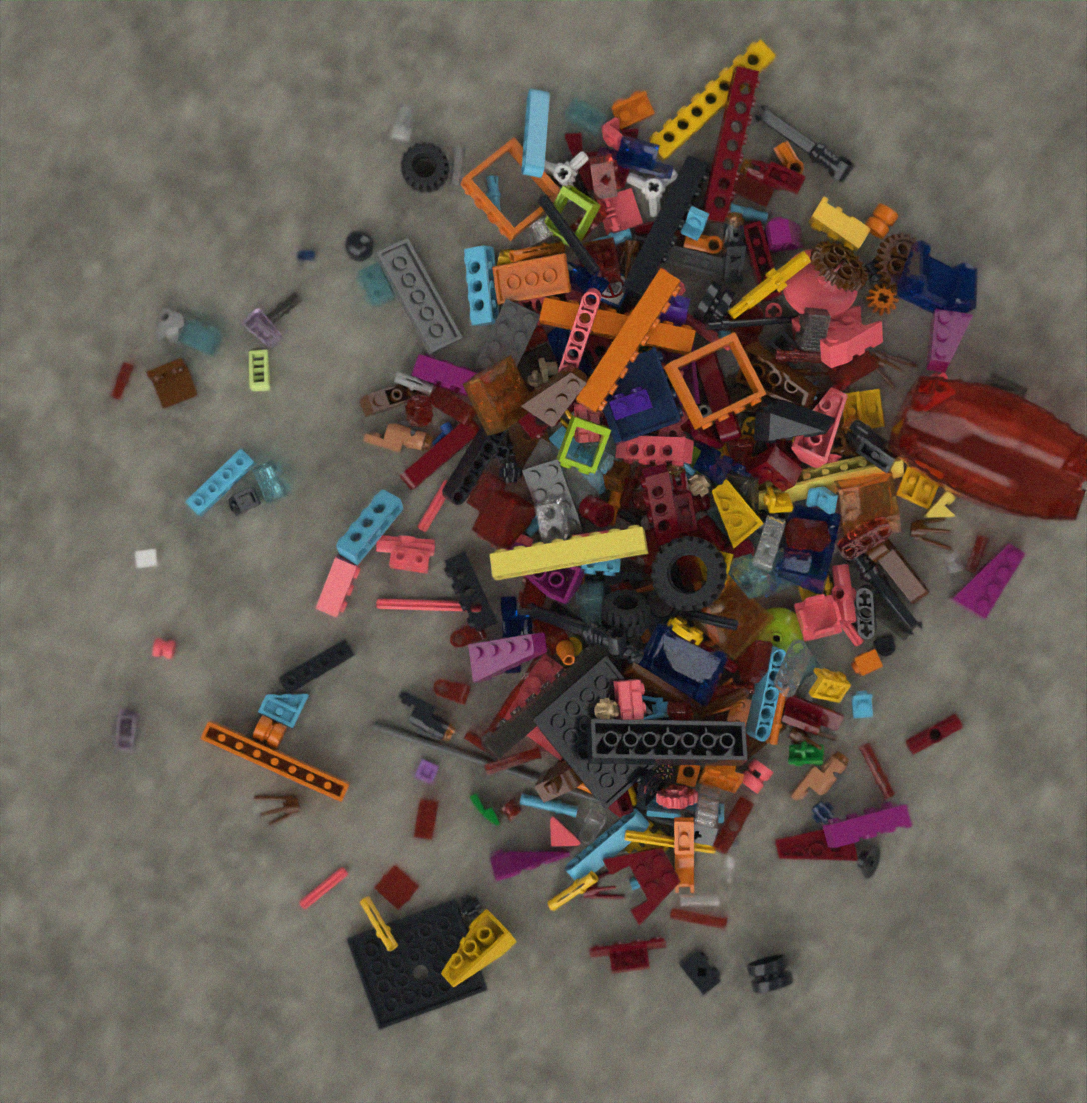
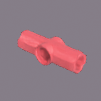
[376,535,435,556]
[831,564,857,624]

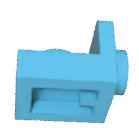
[681,206,709,241]
[806,486,838,514]
[851,690,873,718]

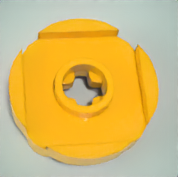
[667,615,704,645]

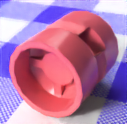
[742,758,774,794]

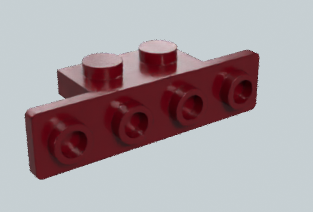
[781,692,844,735]
[589,937,666,974]

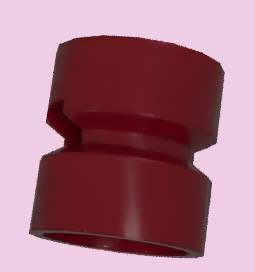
[579,495,615,527]

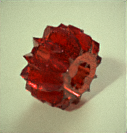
[404,394,434,427]

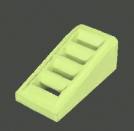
[249,349,271,391]

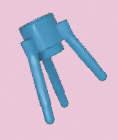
[641,695,669,720]

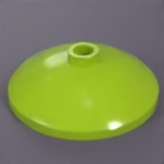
[749,607,806,663]

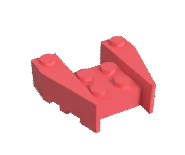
[792,306,883,368]

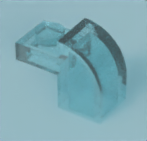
[573,442,615,474]

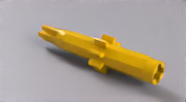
[727,251,811,319]

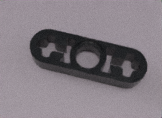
[856,584,877,639]

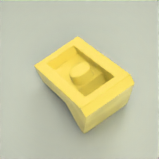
[923,487,957,518]

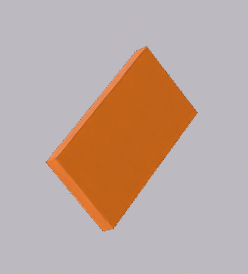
[492,253,571,305]

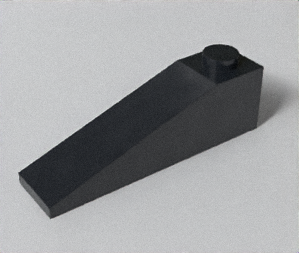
[754,399,835,444]

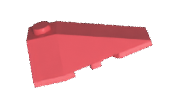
[791,387,848,468]

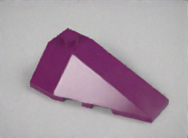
[507,540,585,604]
[489,848,570,882]

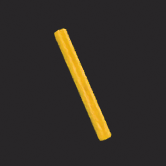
[624,830,717,854]

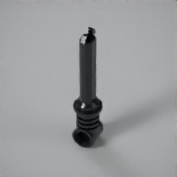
[755,105,854,183]
[839,538,922,636]
[527,602,626,655]

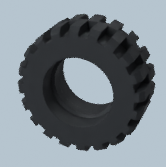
[651,536,728,611]

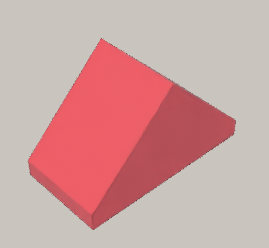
[550,815,581,846]

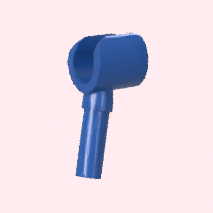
[432,422,453,445]

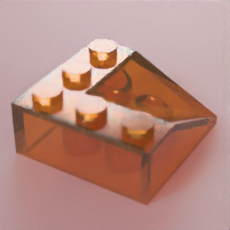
[463,355,529,436]
[834,471,902,542]
[692,578,775,662]

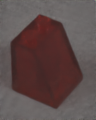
[819,349,879,392]
[471,489,540,550]

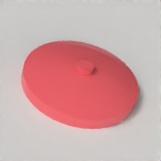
[783,249,858,320]

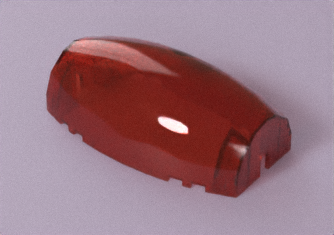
[888,376,1087,523]

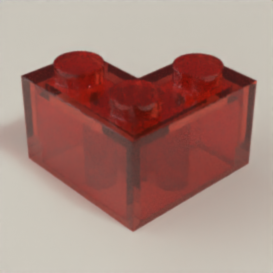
[578,237,621,285]

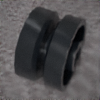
[692,281,736,331]
[746,954,794,993]

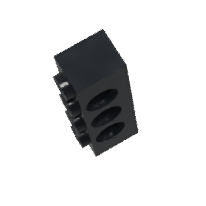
[443,551,498,633]
[278,639,356,694]

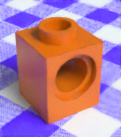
[851,649,883,676]
[675,765,701,787]

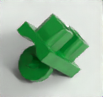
[788,741,824,766]

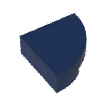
[296,251,316,261]

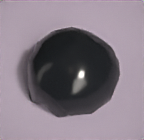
[345,230,374,262]

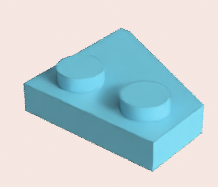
[258,694,309,729]

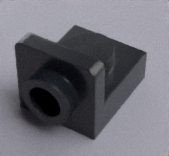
[228,487,261,517]

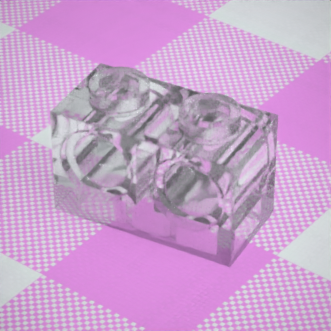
[535,498,570,543]

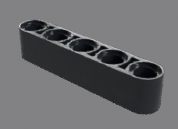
[442,418,507,506]

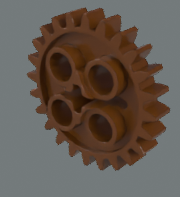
[874,232,933,295]
[810,240,869,292]

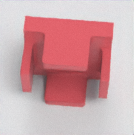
[794,594,842,642]

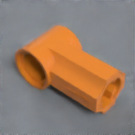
[773,141,804,174]
[683,234,723,256]

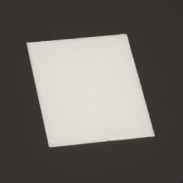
[135,549,158,568]

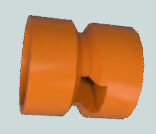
[864,203,899,240]
[252,715,287,749]

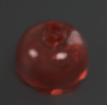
[726,303,764,340]

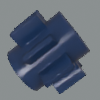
[811,800,835,824]

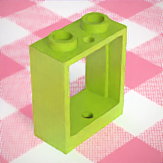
[542,185,601,247]
[556,415,611,475]

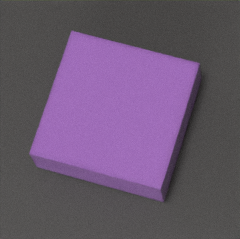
[414,759,440,784]

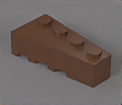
[736,341,818,408]

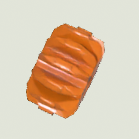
[866,283,899,316]

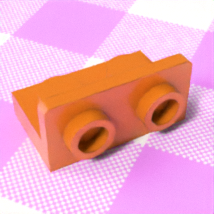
[611,90,655,131]

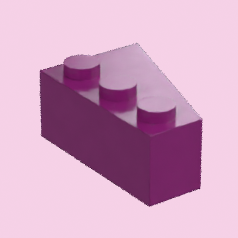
[764,217,804,254]
[926,309,973,373]

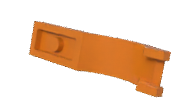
[674,817,694,893]

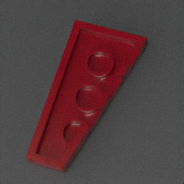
[774,829,858,861]

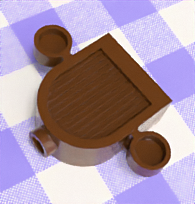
[534,758,583,803]

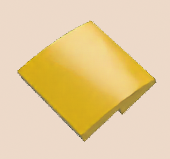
[843,389,885,432]
[896,459,943,510]

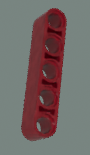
[696,352,742,443]
[399,416,480,491]

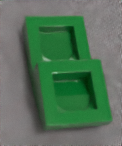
[469,792,501,826]

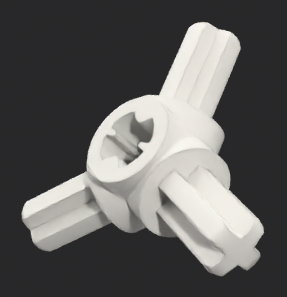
[544,151,589,202]
[626,169,678,217]

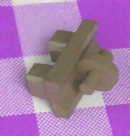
[528,358,558,389]

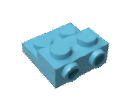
[580,558,621,576]

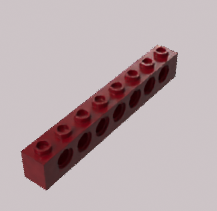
[702,66,761,224]

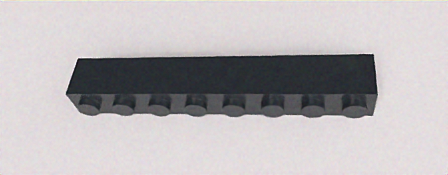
[622,155,710,300]

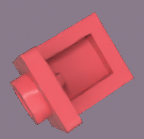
[602,117,624,151]

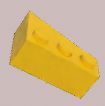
[808,196,871,252]

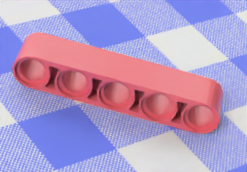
[558,288,602,372]

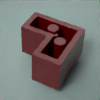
[744,445,803,492]

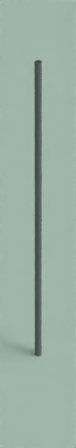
[372,722,739,849]

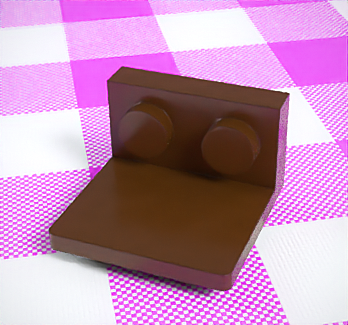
[146,357,198,409]

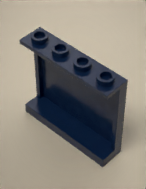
[589,347,684,445]

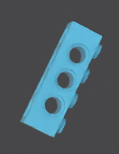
[464,245,500,326]
[185,448,257,517]
[336,489,404,566]

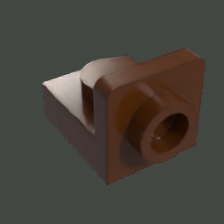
[603,460,631,493]

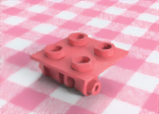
[595,188,643,235]

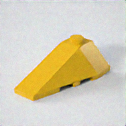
[441,908,517,987]

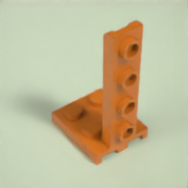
[698,698,752,793]

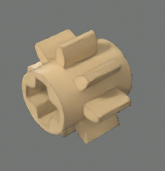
[689,472,711,497]
[594,698,619,720]

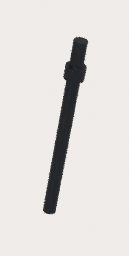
[705,315,799,331]

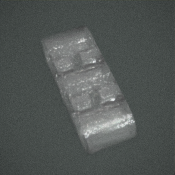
[752,515,786,572]
[774,639,812,697]
[694,783,721,829]

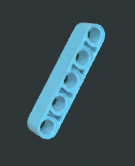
[521,88,550,178]
[746,645,787,741]
[565,808,649,881]

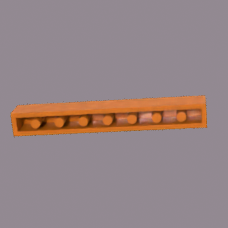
[576,268,682,414]
[539,296,696,355]
[200,720,351,802]

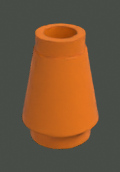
[556,640,575,665]

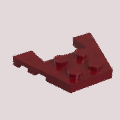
[564,128,639,191]
[602,847,681,925]

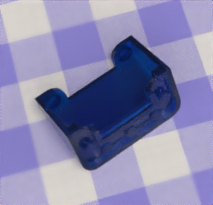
[897,240,978,314]
[775,504,841,595]
[638,624,728,706]

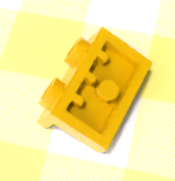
[808,668,851,703]

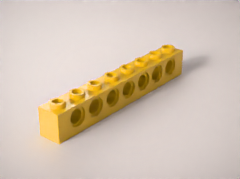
[648,39,776,163]

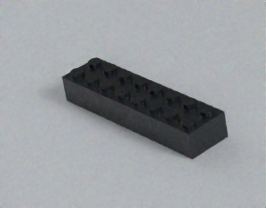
[586,719,747,766]

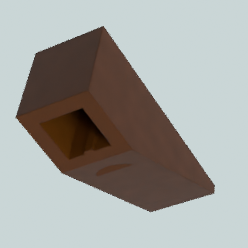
[359,384,423,418]

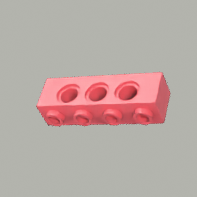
[615,436,694,467]

